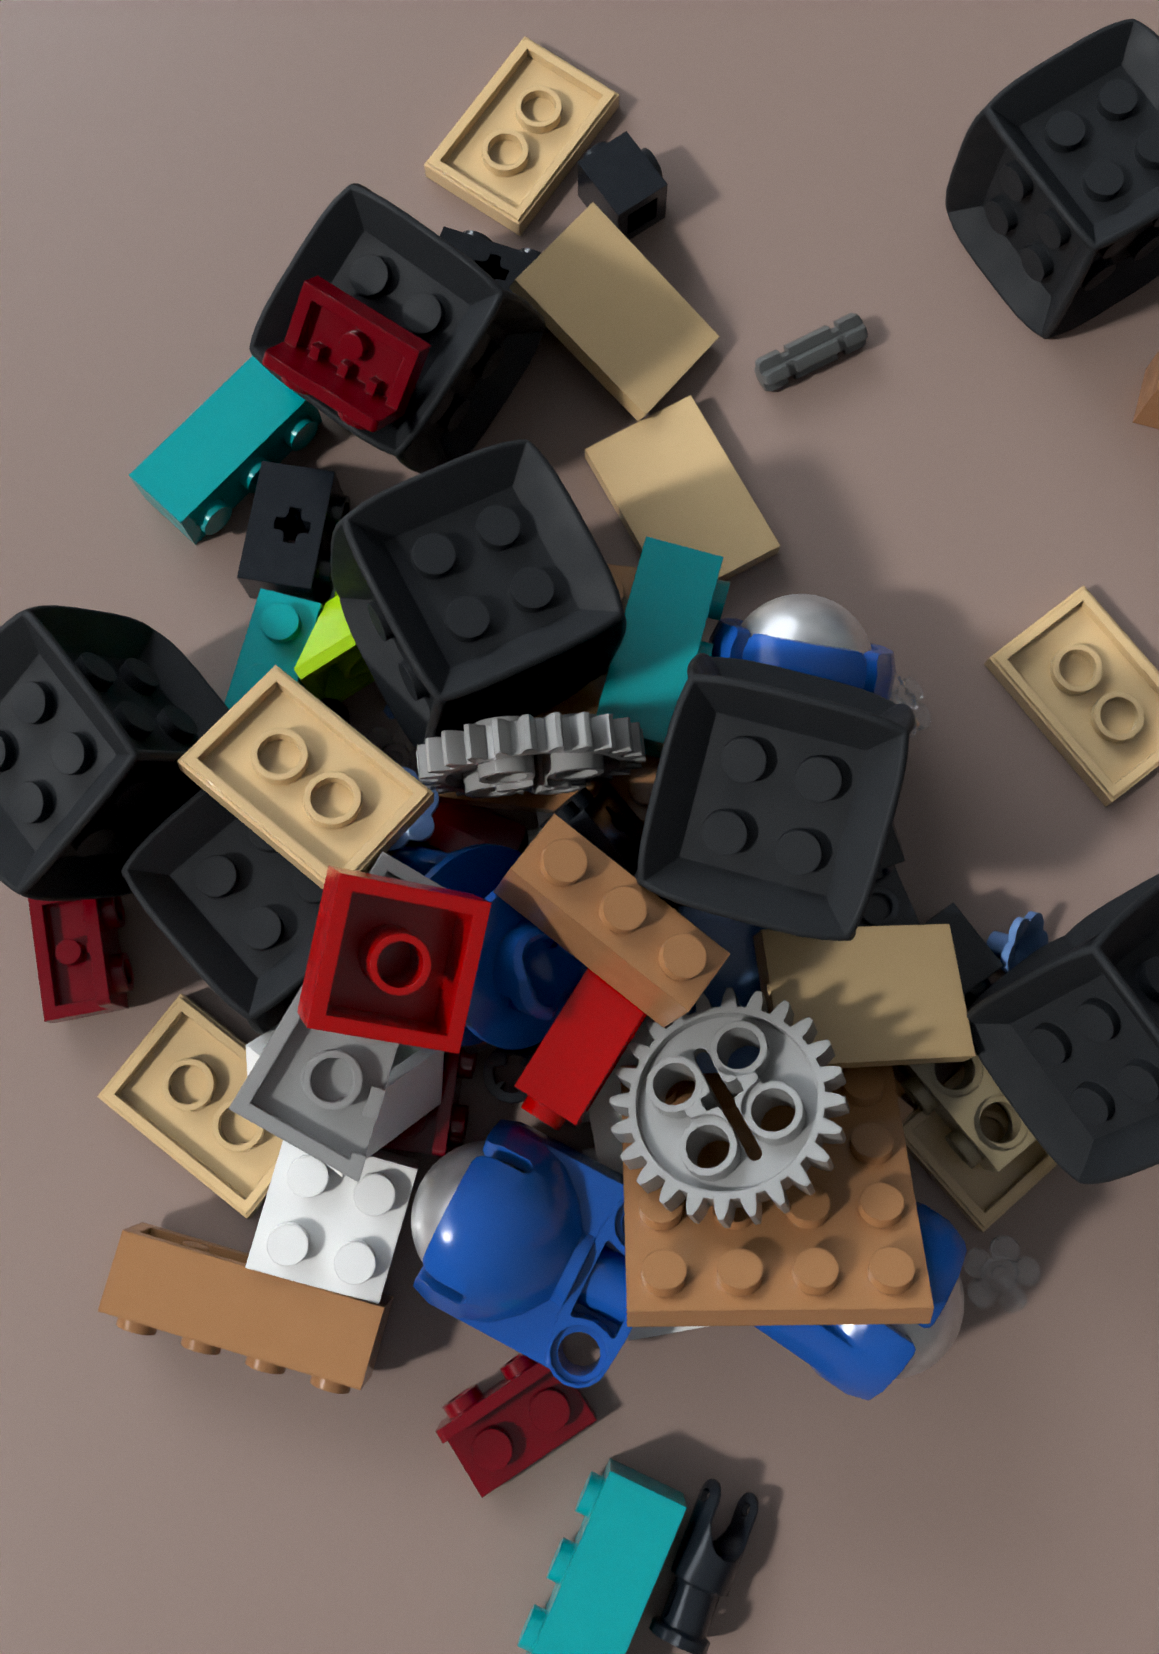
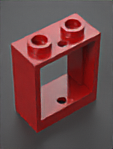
[514,968,647,1131]

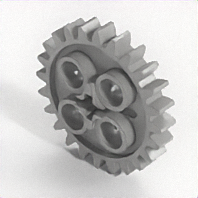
[416,712,646,798]
[609,988,850,1228]

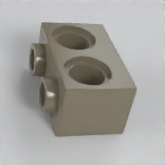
[898,1049,1036,1172]

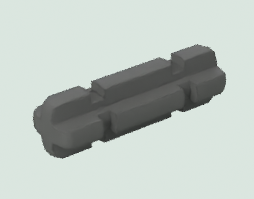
[754,313,868,391]

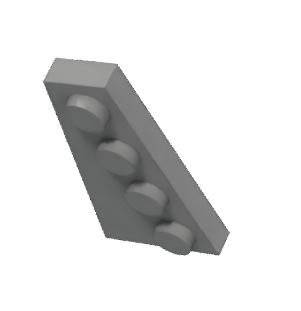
[229,851,444,1182]

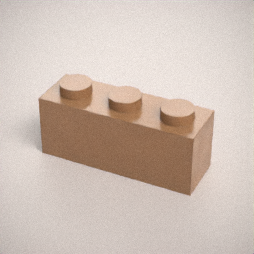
[493,813,730,1028]

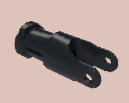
[649,1478,759,1654]

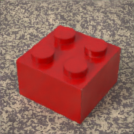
[297,865,491,1054]

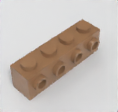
[98,1222,394,1394]

